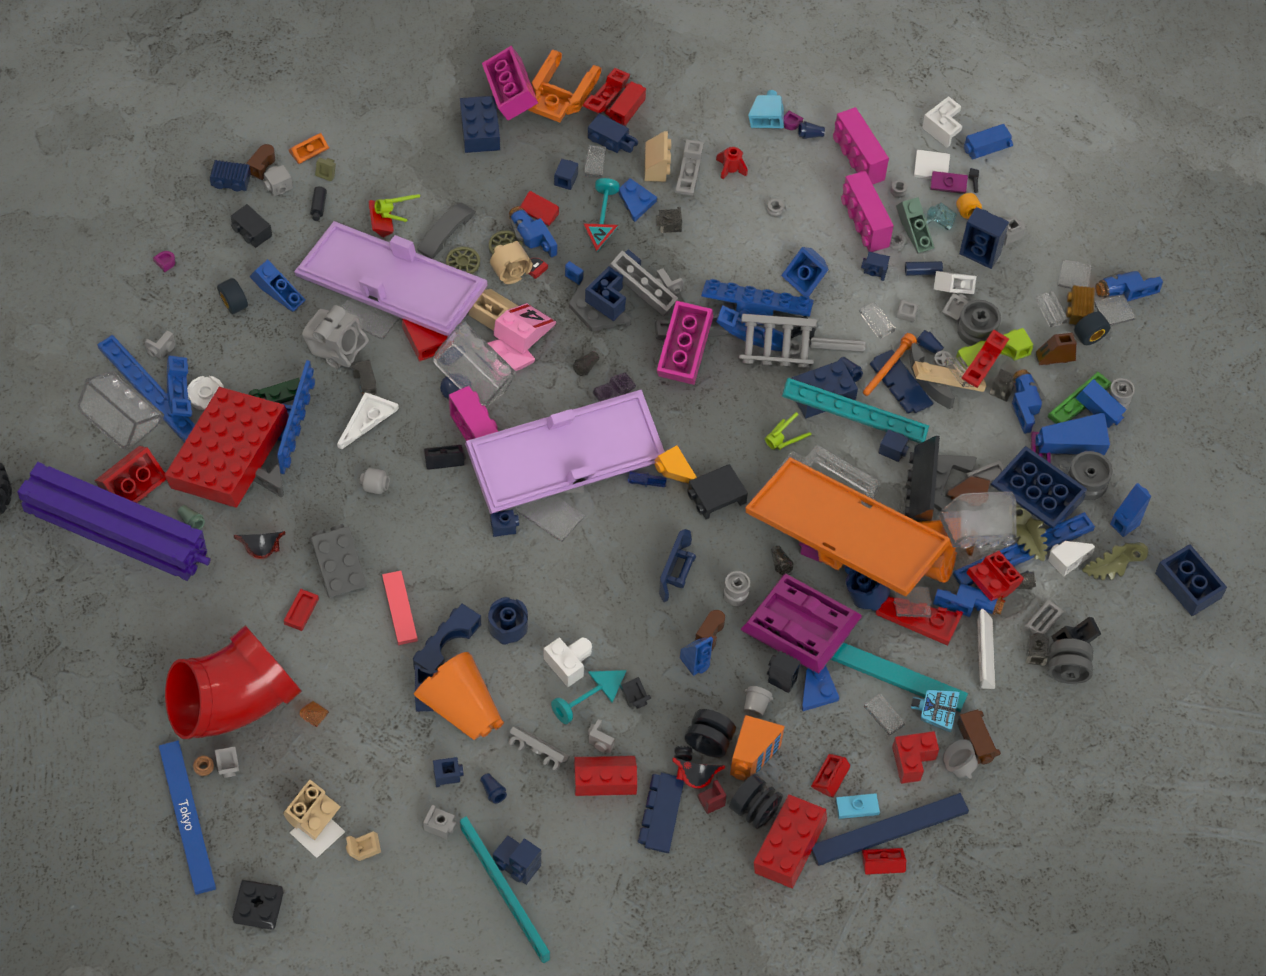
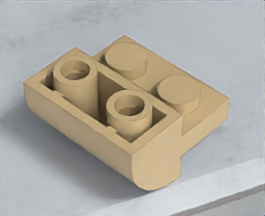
[284,780,341,840]

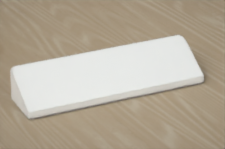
[977,609,995,689]

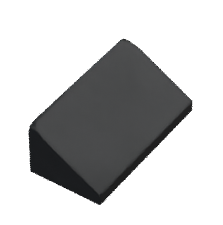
[424,444,464,470]

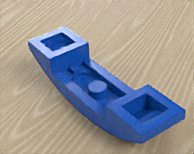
[716,305,784,351]
[167,356,192,417]

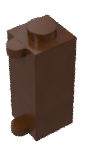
[957,709,1001,765]

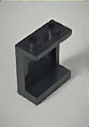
[687,464,748,520]

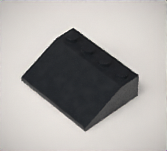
[905,436,940,522]

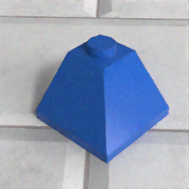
[781,247,829,297]

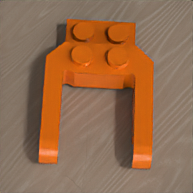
[528,49,601,123]

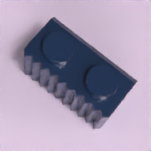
[210,160,251,192]

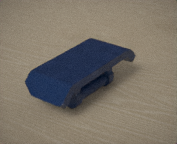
[659,529,696,602]

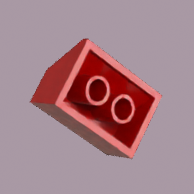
[94,446,166,503]
[574,756,637,796]

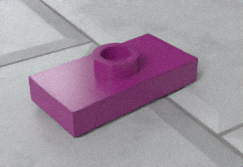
[930,171,968,194]

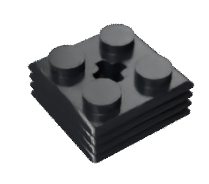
[232,880,284,930]

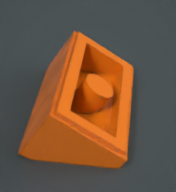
[288,133,329,164]

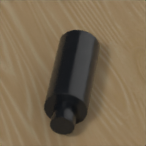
[310,186,327,221]

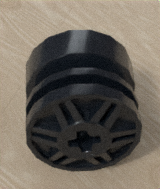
[729,774,783,829]

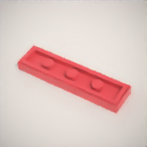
[382,571,418,645]

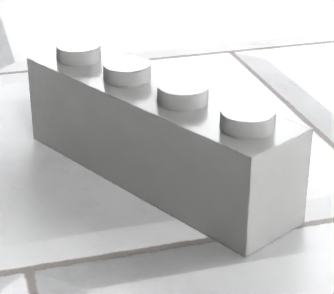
[609,251,678,316]

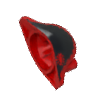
[672,758,725,788]

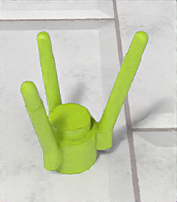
[375,194,420,222]
[764,412,811,450]

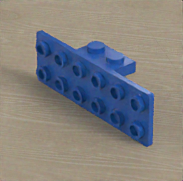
[701,279,814,326]
[277,360,315,474]

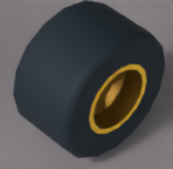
[217,278,248,314]
[1074,311,1111,346]

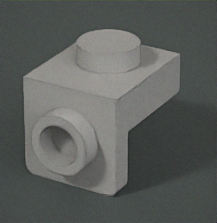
[656,268,683,295]
[145,331,175,360]
[587,719,615,753]
[215,746,240,778]

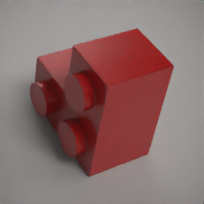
[892,731,939,784]

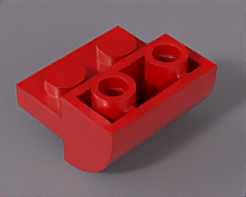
[967,551,1024,601]

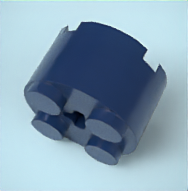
[846,569,890,611]
[488,597,528,645]

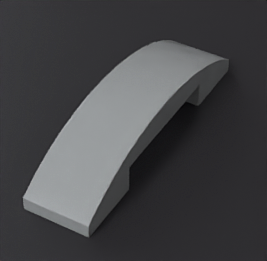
[675,139,704,195]

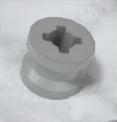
[933,351,953,368]

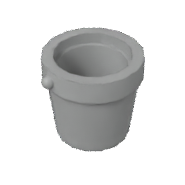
[743,686,773,718]

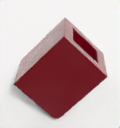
[698,780,727,814]

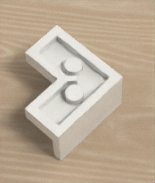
[922,96,962,148]

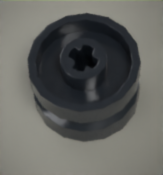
[685,709,736,758]

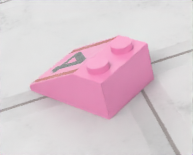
[493,303,556,354]

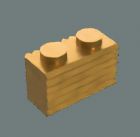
[1066,285,1095,325]

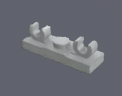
[509,726,570,770]

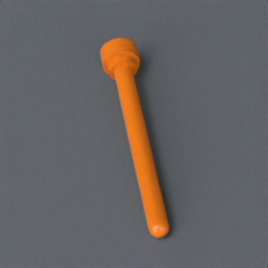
[863,333,917,396]

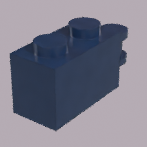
[588,113,638,153]

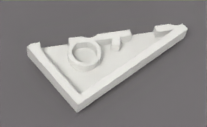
[337,392,399,449]

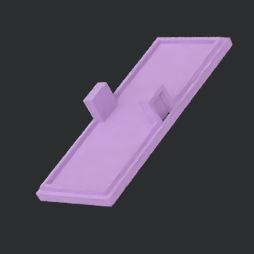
[294,221,488,337]
[465,390,665,514]

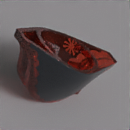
[233,531,285,559]

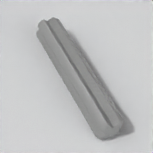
[810,337,865,351]

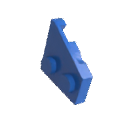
[618,178,657,222]
[802,665,839,711]

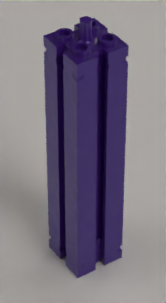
[17,462,211,581]

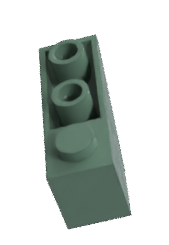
[896,197,935,253]

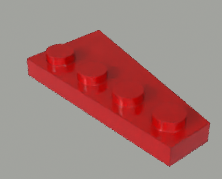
[875,597,963,646]

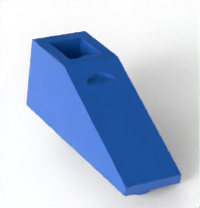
[250,259,306,312]
[1110,483,1151,537]
[680,637,713,676]

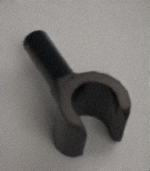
[968,168,979,193]

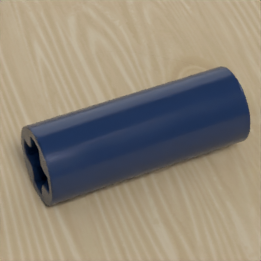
[905,261,943,276]

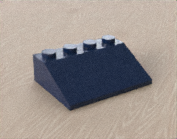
[991,446,1087,529]

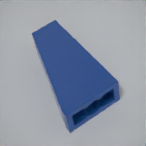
[1035,413,1110,455]

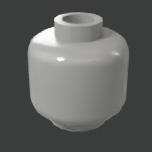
[360,468,390,494]

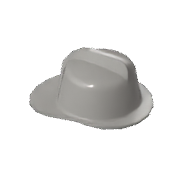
[944,739,978,779]

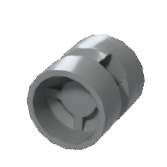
[1108,378,1135,409]
[723,571,750,606]

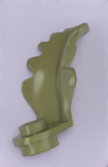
[1009,503,1048,561]
[1082,542,1148,580]

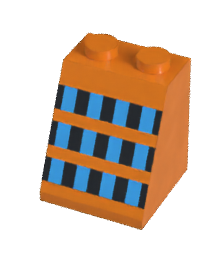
[730,715,785,780]

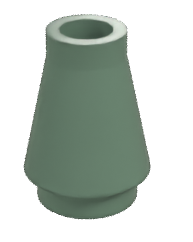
[178,505,205,530]

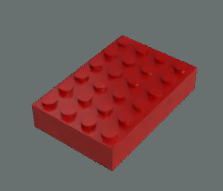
[165,387,289,508]

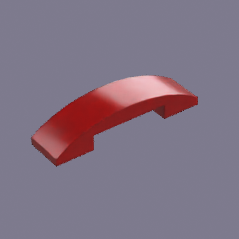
[583,68,630,113]
[961,329,1009,388]

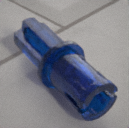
[628,471,667,487]

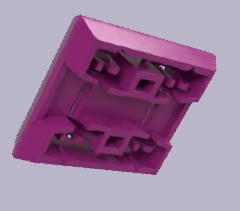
[741,573,862,674]

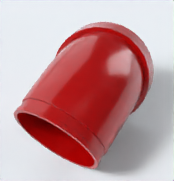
[165,625,302,739]

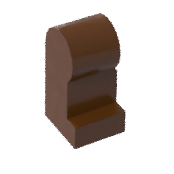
[246,144,275,181]
[695,610,725,651]

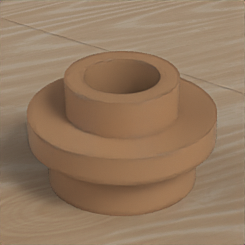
[193,756,214,776]

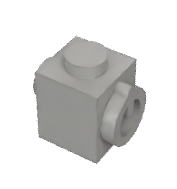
[263,165,293,197]

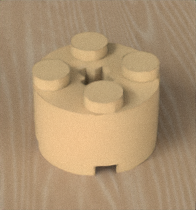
[490,241,533,284]

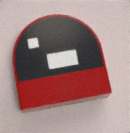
[528,258,548,279]

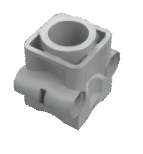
[302,305,369,369]

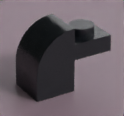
[1051,617,1101,645]

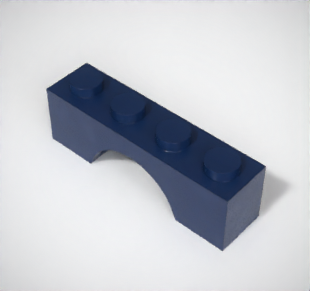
[413,603,481,671]

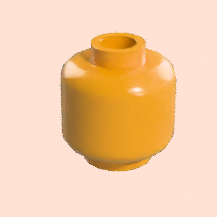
[956,193,982,219]

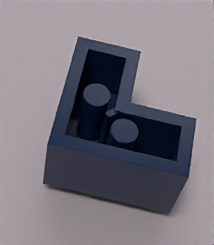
[585,266,626,321]
[493,835,541,885]

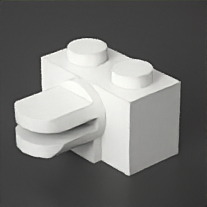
[544,637,592,687]

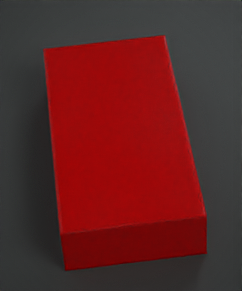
[284,589,319,631]

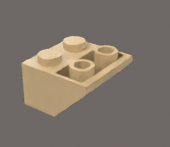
[645,131,671,182]
[469,289,518,331]

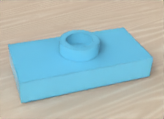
[836,793,880,819]

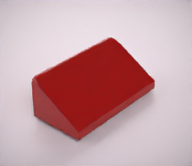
[519,191,559,226]
[368,200,394,238]
[811,754,850,797]
[862,848,906,875]

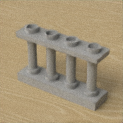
[739,314,817,368]

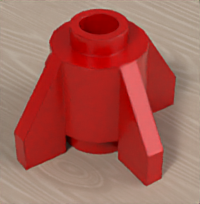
[716,147,748,179]

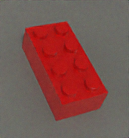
[753,794,827,889]

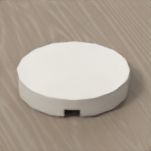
[187,376,224,410]

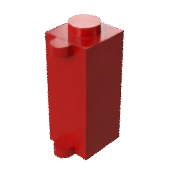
[605,81,646,126]

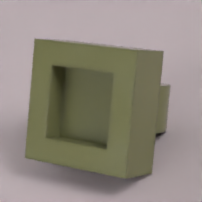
[315,158,336,181]

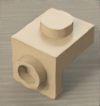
[346,831,381,861]

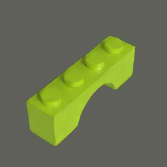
[955,328,1034,371]

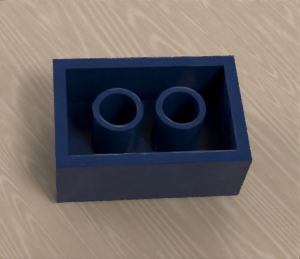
[460,96,500,153]
[959,207,1009,269]
[791,360,858,419]
[1155,544,1227,616]

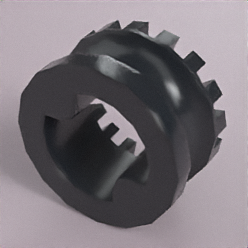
[674,746,692,762]

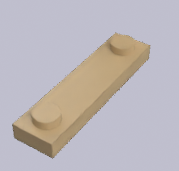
[913,361,987,392]

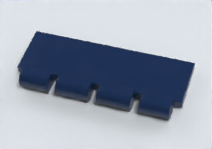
[870,349,934,414]
[638,772,684,853]

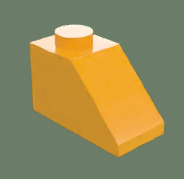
[654,445,697,484]

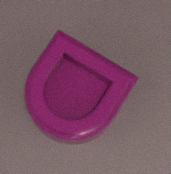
[784,111,804,130]
[153,251,176,272]

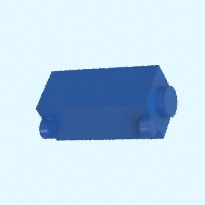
[964,124,1013,160]
[1076,379,1127,428]

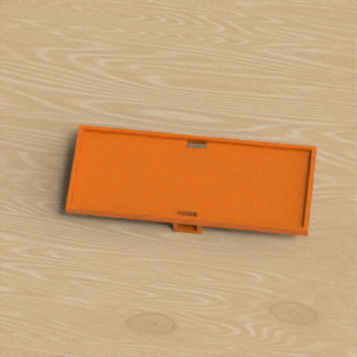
[745,457,951,597]

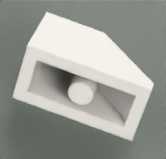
[934,271,977,294]
[1048,541,1095,577]

